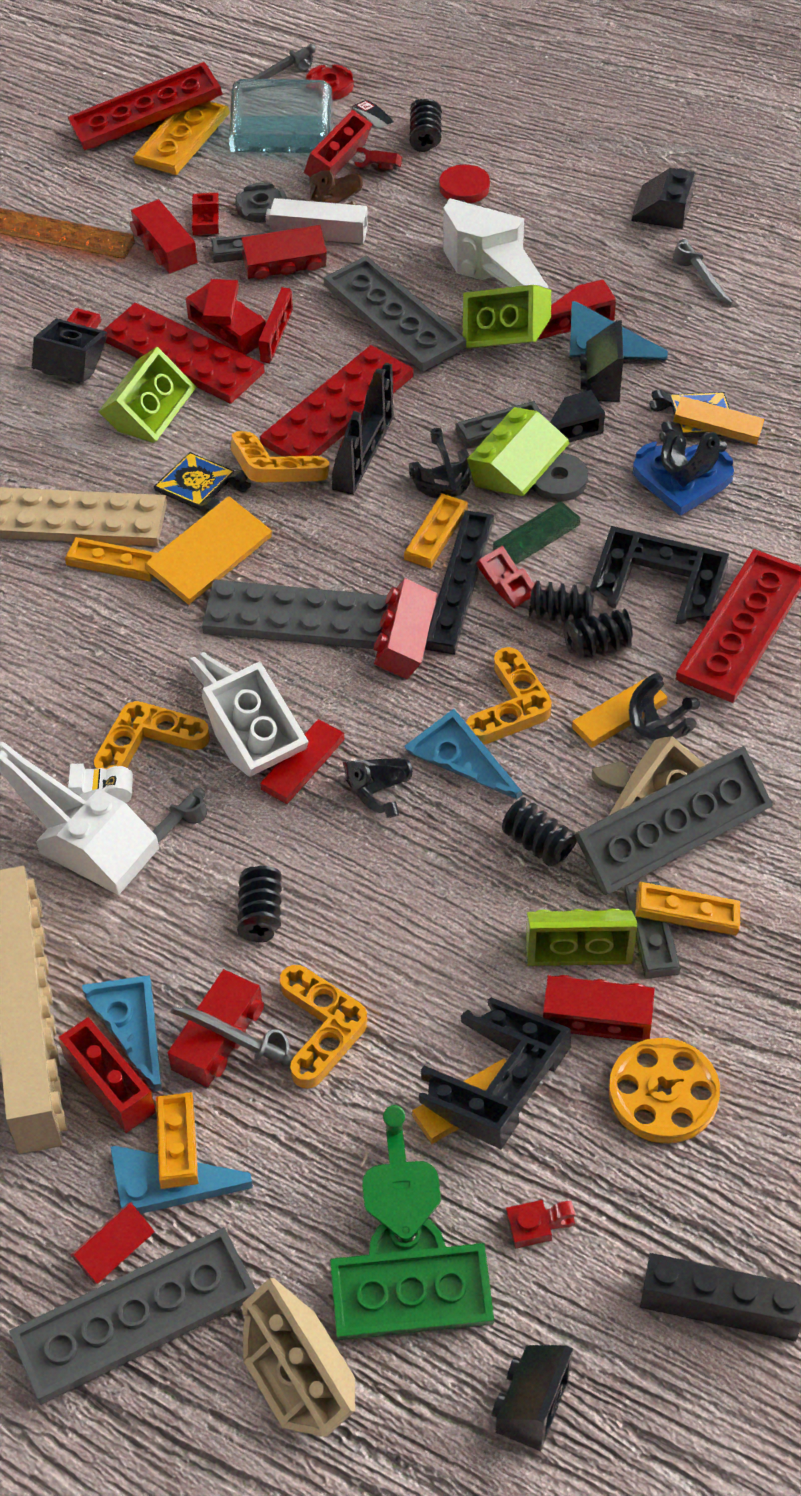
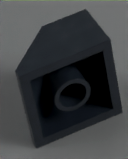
[631,168,696,229]
[32,318,107,383]
[580,320,623,402]
[491,1345,573,1452]

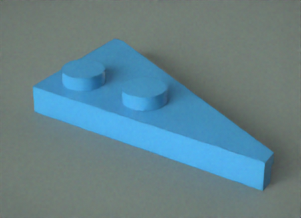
[570,301,668,360]
[404,709,523,799]
[82,975,162,1092]
[110,1146,253,1214]

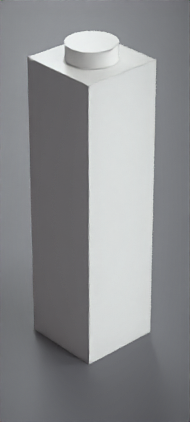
[266,198,368,244]

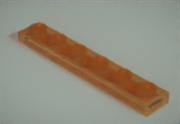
[0,208,135,259]

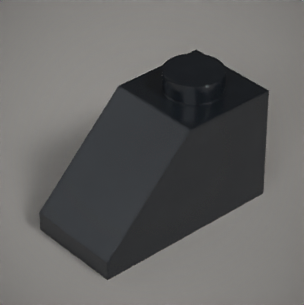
[550,390,605,443]

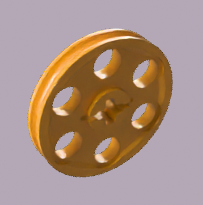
[609,1038,720,1144]

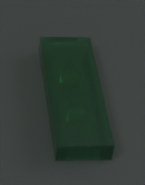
[493,501,581,565]

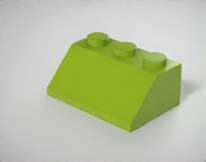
[463,284,551,349]
[98,346,196,443]
[467,407,569,496]
[526,908,637,966]

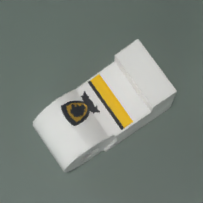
[68,763,133,803]

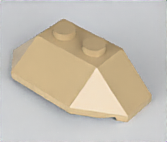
[243,1278,355,1437]

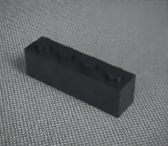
[640,1253,801,1342]

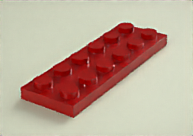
[68,61,223,151]
[102,302,265,404]
[260,345,414,457]
[675,549,801,704]

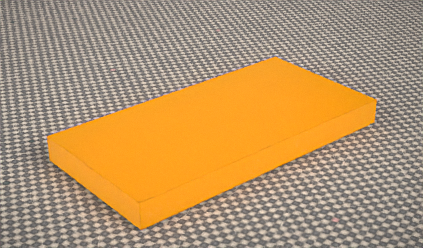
[133,102,230,175]
[145,496,272,605]

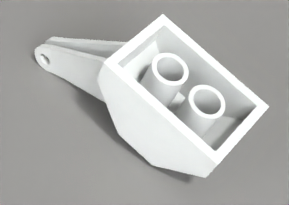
[443,198,548,288]
[189,652,309,777]
[0,742,159,895]

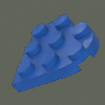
[633,442,734,516]

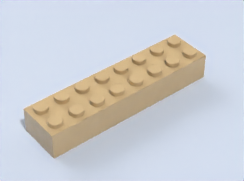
[0,866,68,1154]

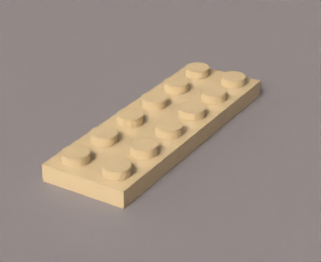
[0,487,167,546]

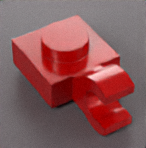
[355,147,402,170]
[506,1200,575,1249]

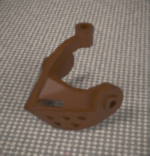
[308,170,363,205]

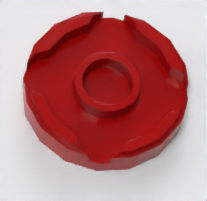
[305,64,354,101]
[439,164,490,204]

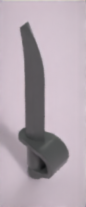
[236,44,316,89]
[673,239,733,307]
[152,788,207,843]
[171,1007,294,1068]

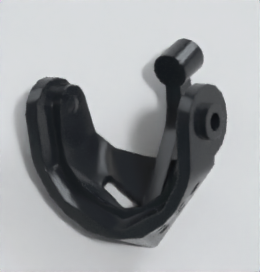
[409,428,471,498]
[661,431,727,487]
[629,673,700,740]
[343,758,413,818]

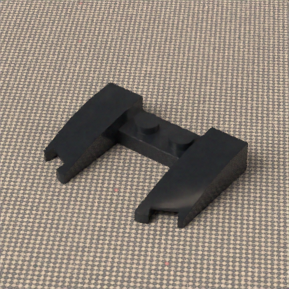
[332,363,394,495]
[590,526,729,624]
[419,997,571,1149]

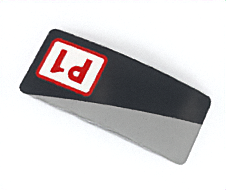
[351,100,393,129]

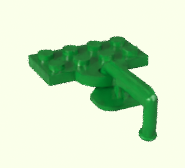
[330,1105,494,1341]

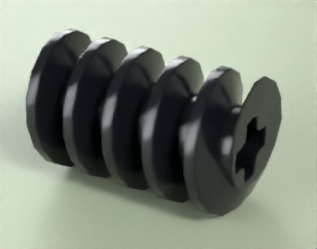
[409,99,442,152]
[529,580,594,623]
[563,608,633,659]
[502,797,577,866]
[237,866,282,942]

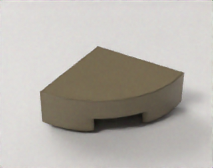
[591,761,630,794]

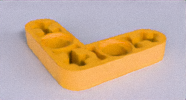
[230,431,330,483]
[466,647,552,745]
[94,701,210,769]
[280,965,368,1089]

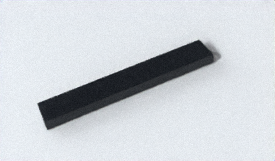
[425,510,494,655]

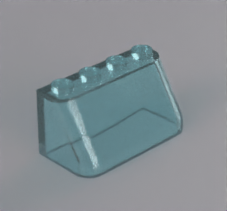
[229,79,334,153]

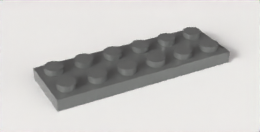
[324,256,466,372]
[202,580,388,649]
[574,746,773,895]
[9,1227,256,1405]

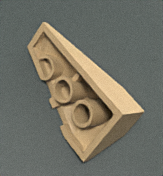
[609,736,705,815]

